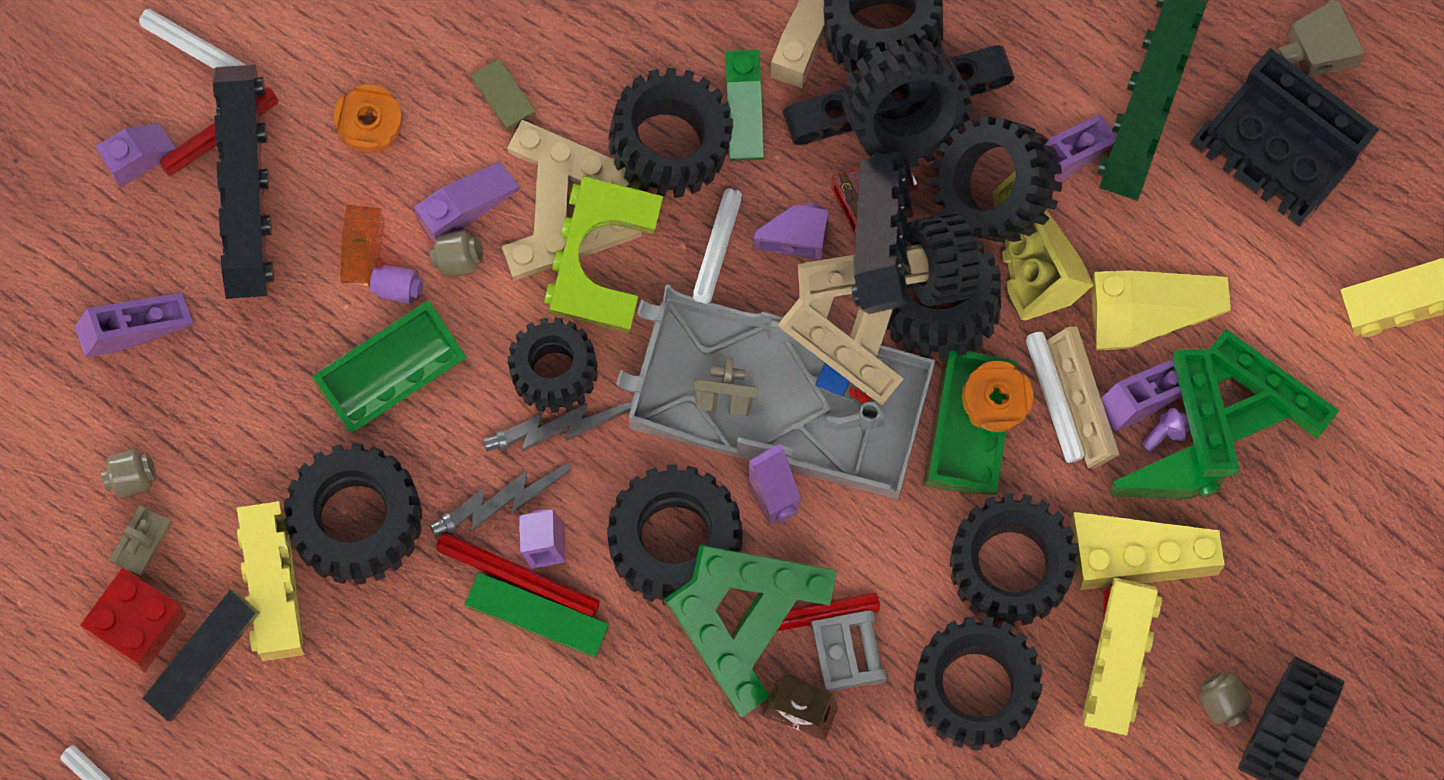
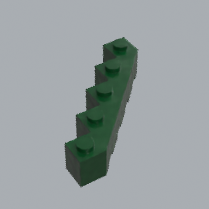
[1097,0,1208,201]

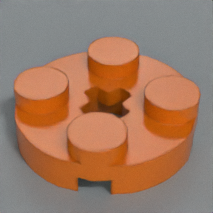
[333,84,402,152]
[962,361,1034,432]

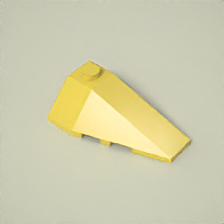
[992,171,1094,321]
[1090,270,1231,351]

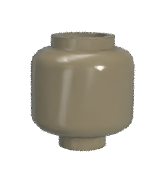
[430,230,483,277]
[101,448,156,499]
[1198,671,1252,727]

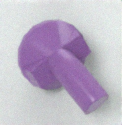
[1142,408,1189,452]

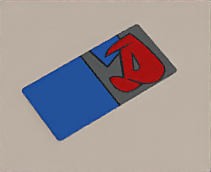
[815,363,875,405]

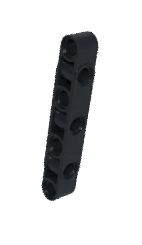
[782,45,1015,145]

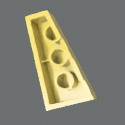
[1340,258,1444,337]
[237,501,305,661]
[1069,512,1225,590]
[1082,577,1162,736]

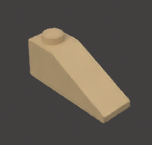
[771,0,825,88]

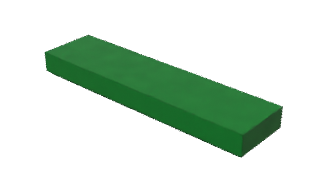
[464,572,609,659]

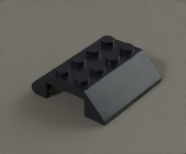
[1190,48,1379,227]

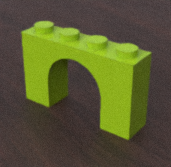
[544,176,663,334]

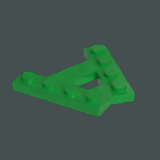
[1172,329,1339,477]
[664,544,837,718]

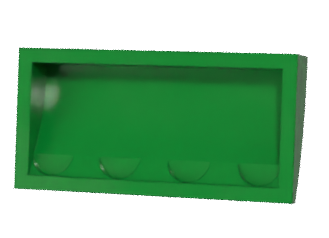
[312,300,467,434]
[923,350,1017,495]

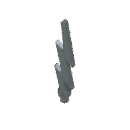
[483,403,631,452]
[430,464,571,537]

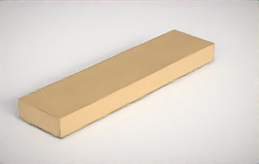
[1046,326,1119,469]

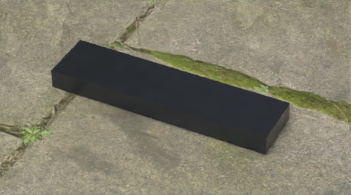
[143,589,260,722]

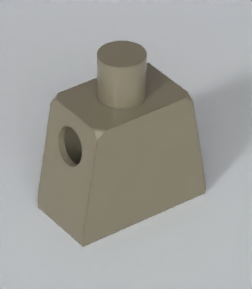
[1276,0,1365,77]

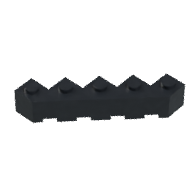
[213,64,274,299]
[851,150,915,314]

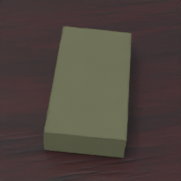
[471,58,536,132]

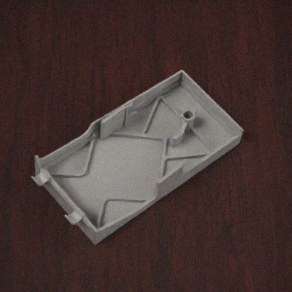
[616,284,935,500]

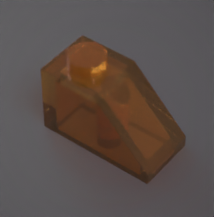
[340,204,385,286]

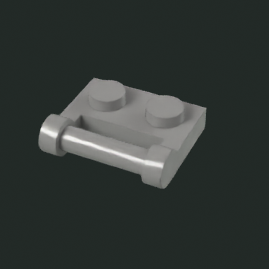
[811,611,888,692]

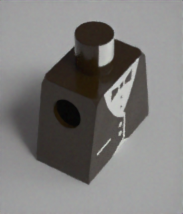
[762,675,838,740]

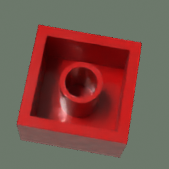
[80,567,186,673]

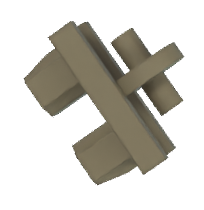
[693,357,759,416]
[109,505,172,578]

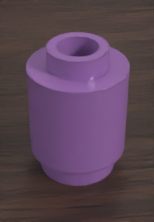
[370,264,423,304]

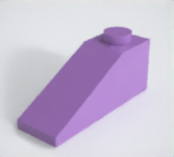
[1045,114,1117,182]
[414,162,520,244]
[75,293,193,357]
[1101,359,1182,432]
[748,444,801,524]

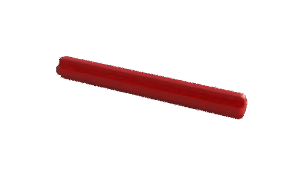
[436,533,600,617]

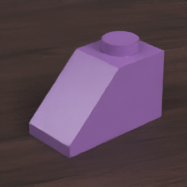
[95,123,176,187]
[754,203,829,260]

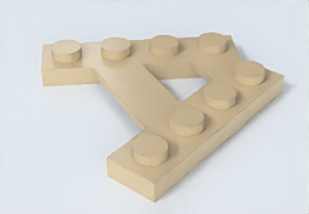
[501,120,642,281]
[778,244,929,405]

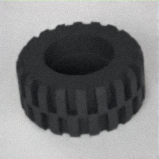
[284,443,423,585]
[607,464,742,605]

